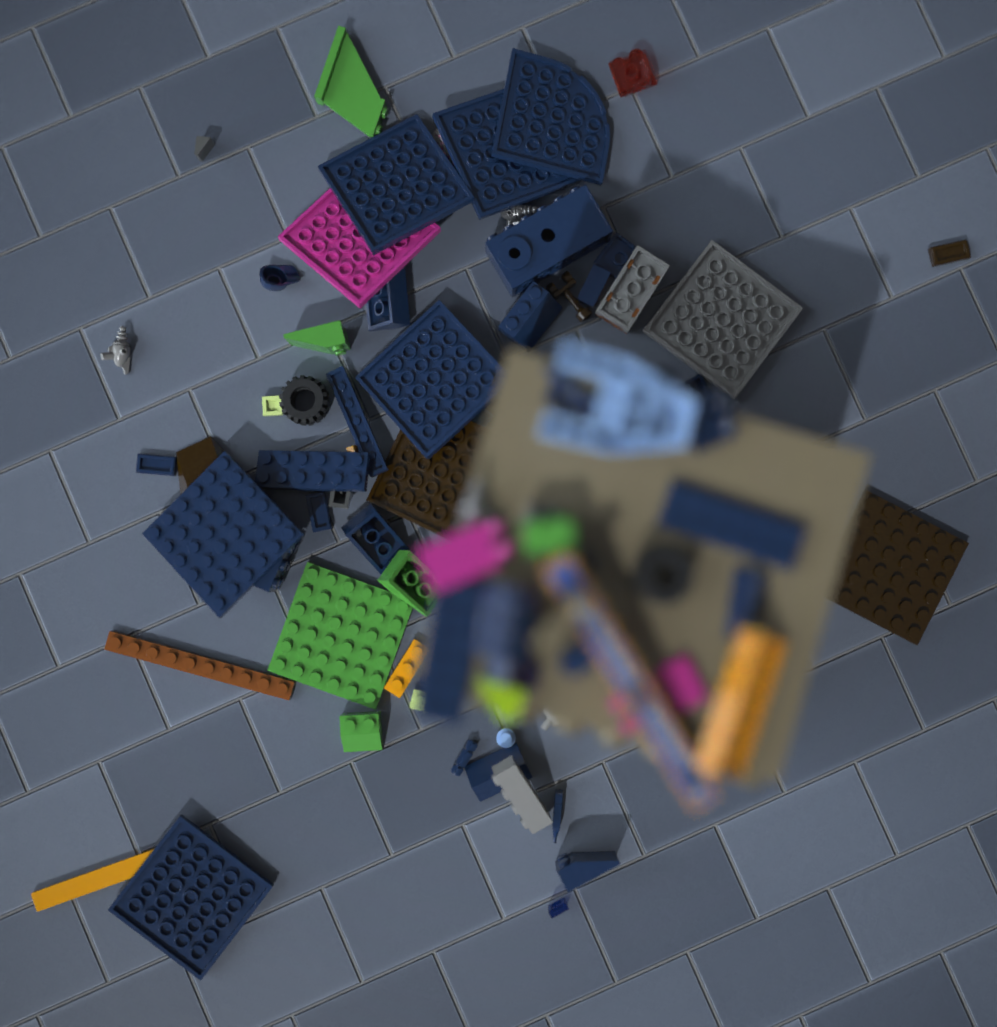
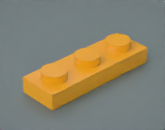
[384,639,422,698]

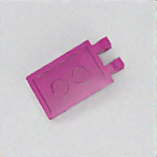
[416,520,513,595]
[610,655,708,733]

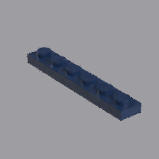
[326,366,389,478]

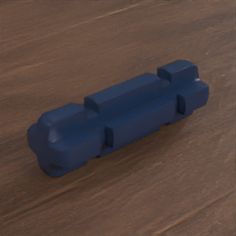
[451,739,478,776]

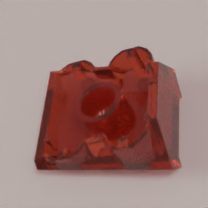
[608,48,658,98]

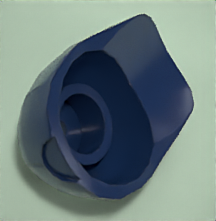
[259,265,300,291]

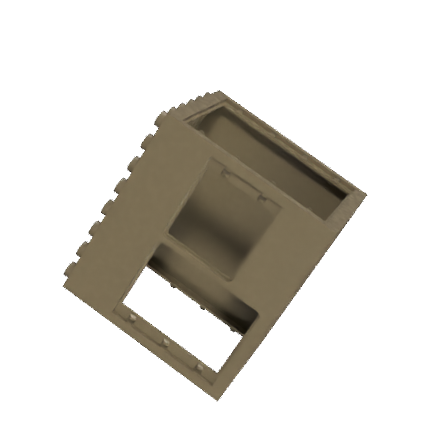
[413,349,871,789]

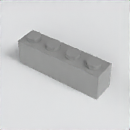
[491,755,553,834]

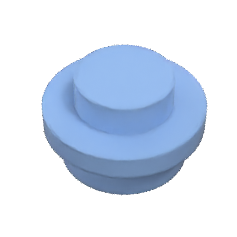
[496,728,516,748]

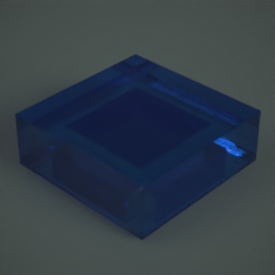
[548,898,569,918]

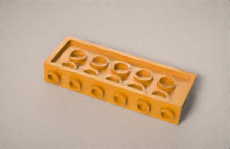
[695,627,787,780]

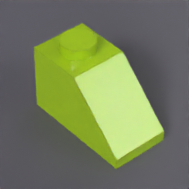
[478,676,526,722]

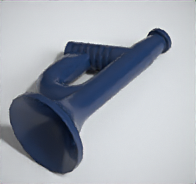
[542,365,598,420]

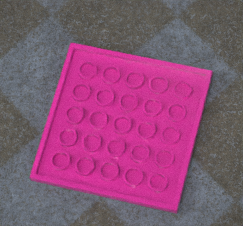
[278,189,441,308]

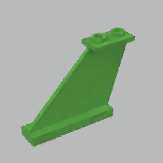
[314,25,389,138]

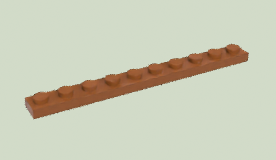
[104,631,296,700]

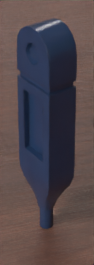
[552,789,563,843]

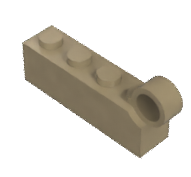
[529,589,593,660]

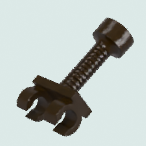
[546,271,593,323]

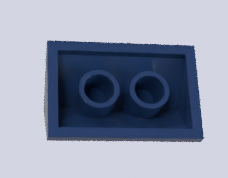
[724,567,771,640]
[464,742,533,802]

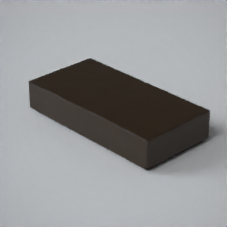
[928,239,971,267]

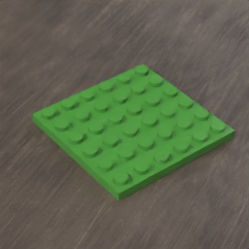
[267,562,413,710]

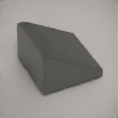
[194,136,215,161]

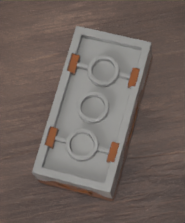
[595,245,670,334]

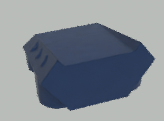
[688,389,737,453]

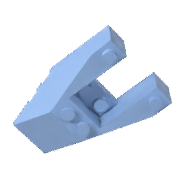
[537,342,697,454]

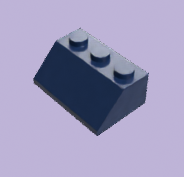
[366,268,410,331]
[498,281,563,353]

